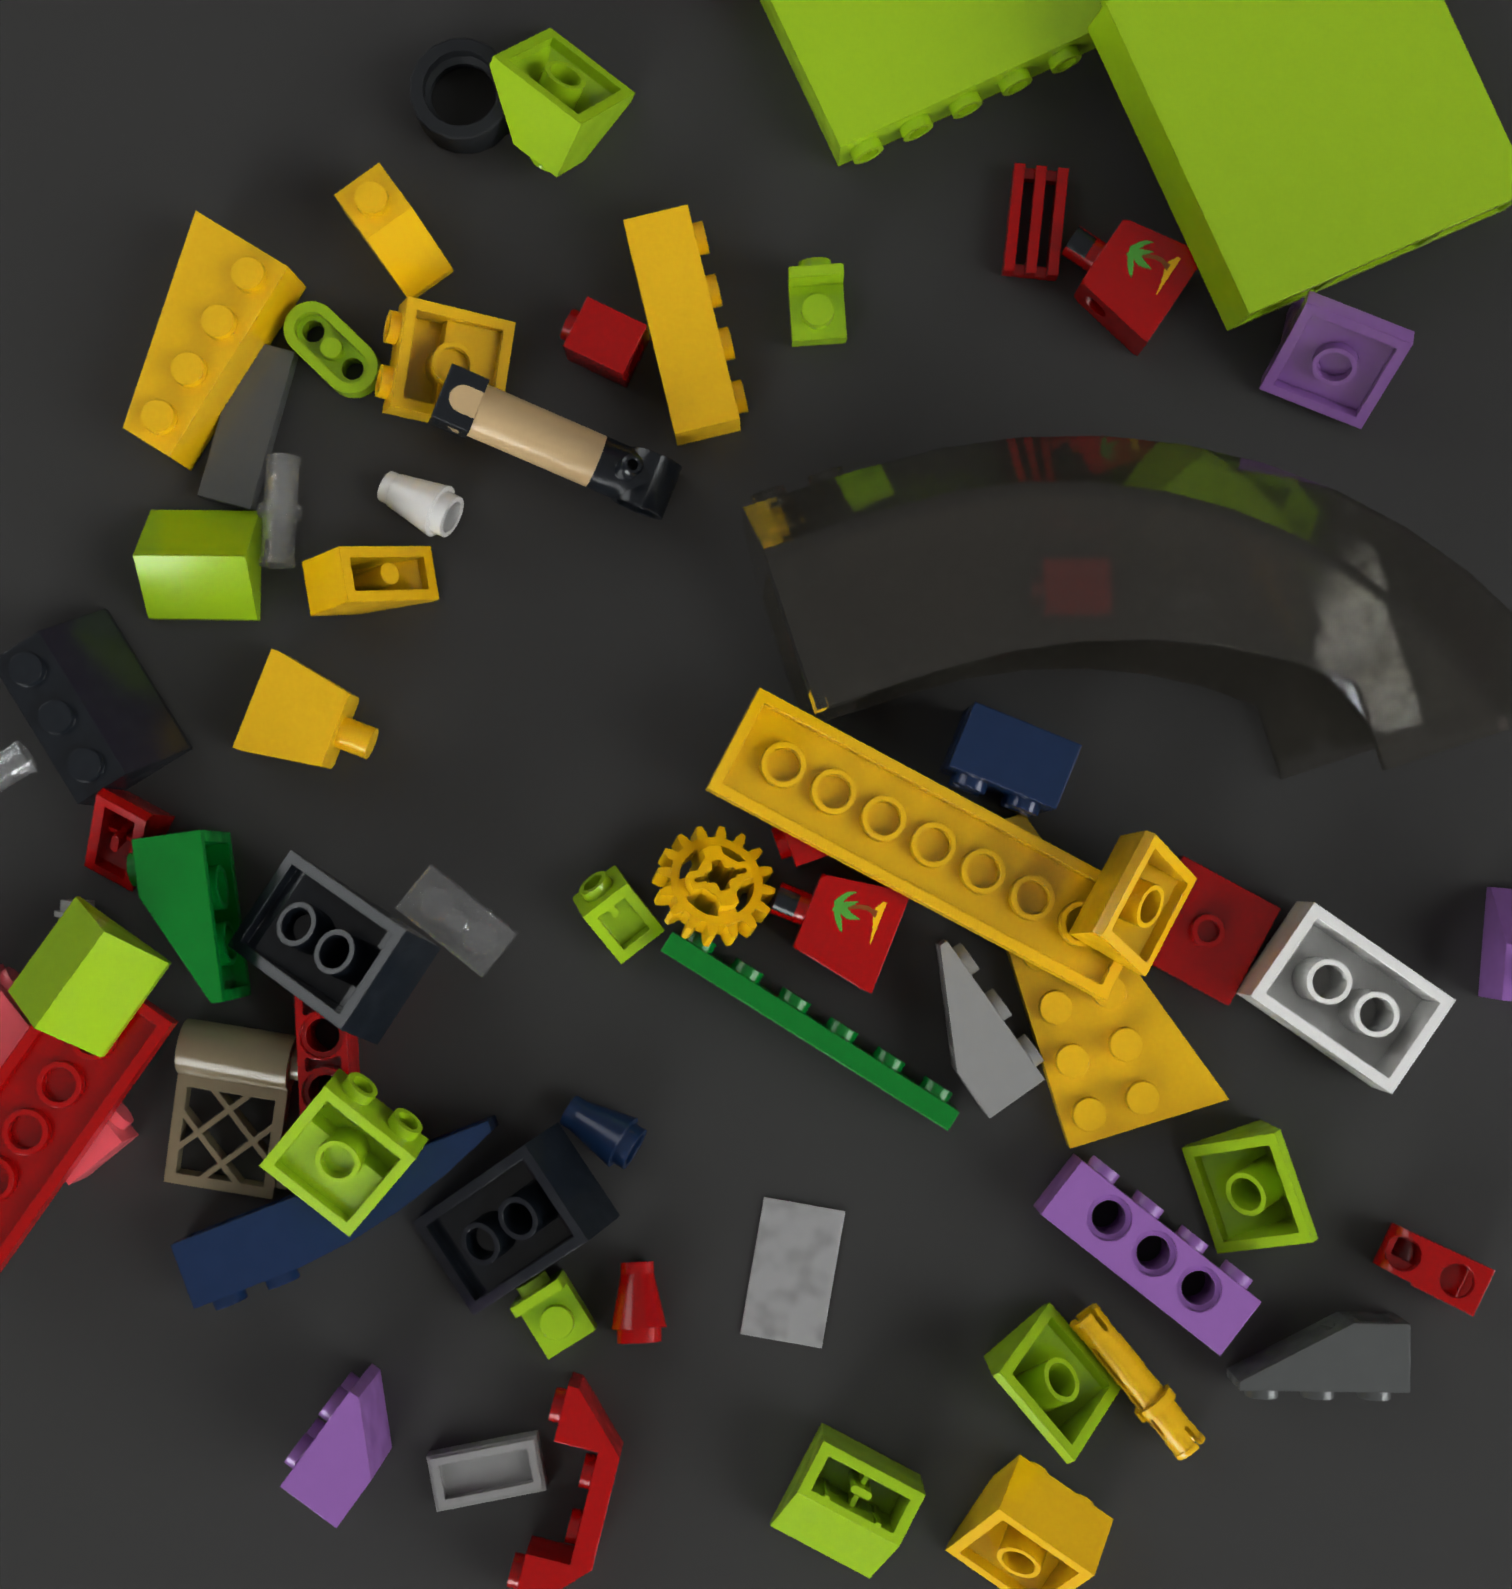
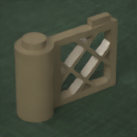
[163,1018,298,1199]

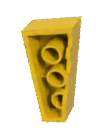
[123,210,306,471]

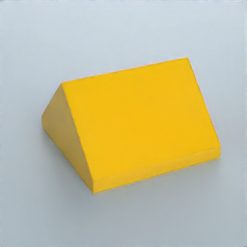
[1068,830,1197,977]

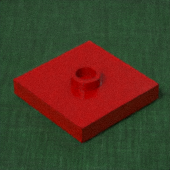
[1152,856,1281,1006]

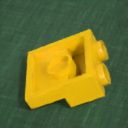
[375,296,516,423]

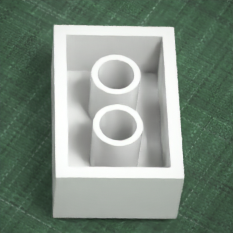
[1236,901,1456,1094]

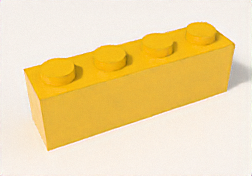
[623,204,748,446]

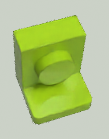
[788,257,847,347]
[573,865,665,964]
[510,1269,597,1360]

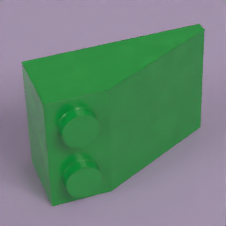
[127,830,251,1004]

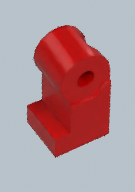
[1372,1222,1495,1317]

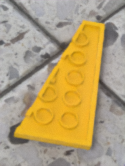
[1006,814,1229,1149]

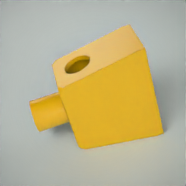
[232,648,379,769]

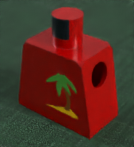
[1061,220,1198,356]
[770,874,909,994]

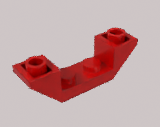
[507,1372,624,1589]

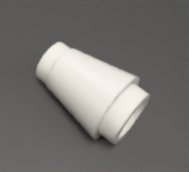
[377,471,464,537]

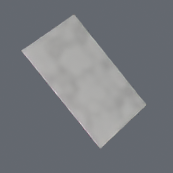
[740,1197,845,1348]

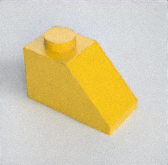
[334,163,454,298]
[302,546,439,616]

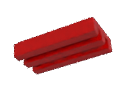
[1002,163,1069,281]

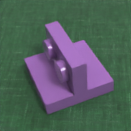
[1259,290,1415,429]

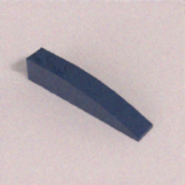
[170,1115,499,1311]

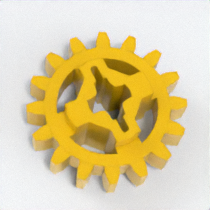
[652,826,776,947]

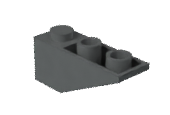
[1227,1311,1411,1401]

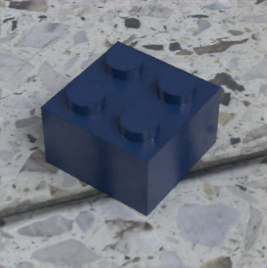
[939,702,1082,818]

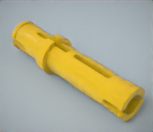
[1069,1303,1205,1460]

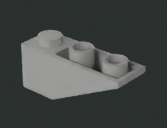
[935,939,1045,1118]

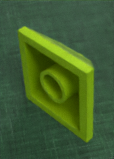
[489,27,635,178]

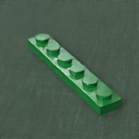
[661,930,960,1131]

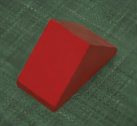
[84,788,175,892]

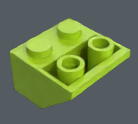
[770,1422,926,1579]

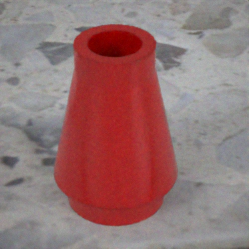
[611,1261,667,1344]

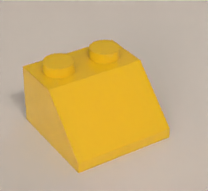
[945,1454,1114,1589]

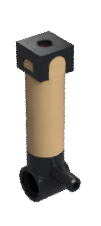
[428,363,682,520]

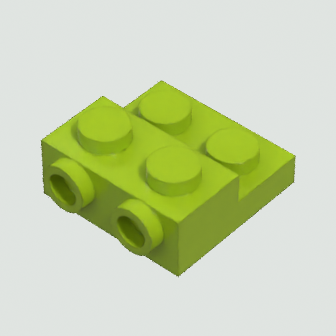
[259,1068,429,1237]

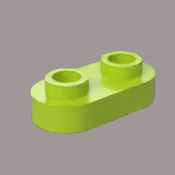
[283,301,381,399]

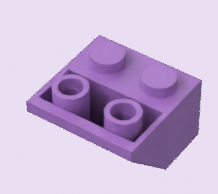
[280,1363,392,1528]

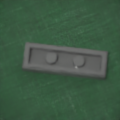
[197,344,299,511]

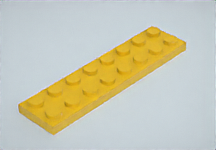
[705,688,1123,1000]

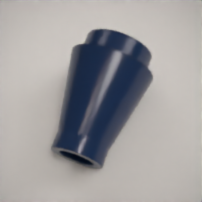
[560,1095,647,1169]

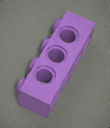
[1033,1153,1261,1356]

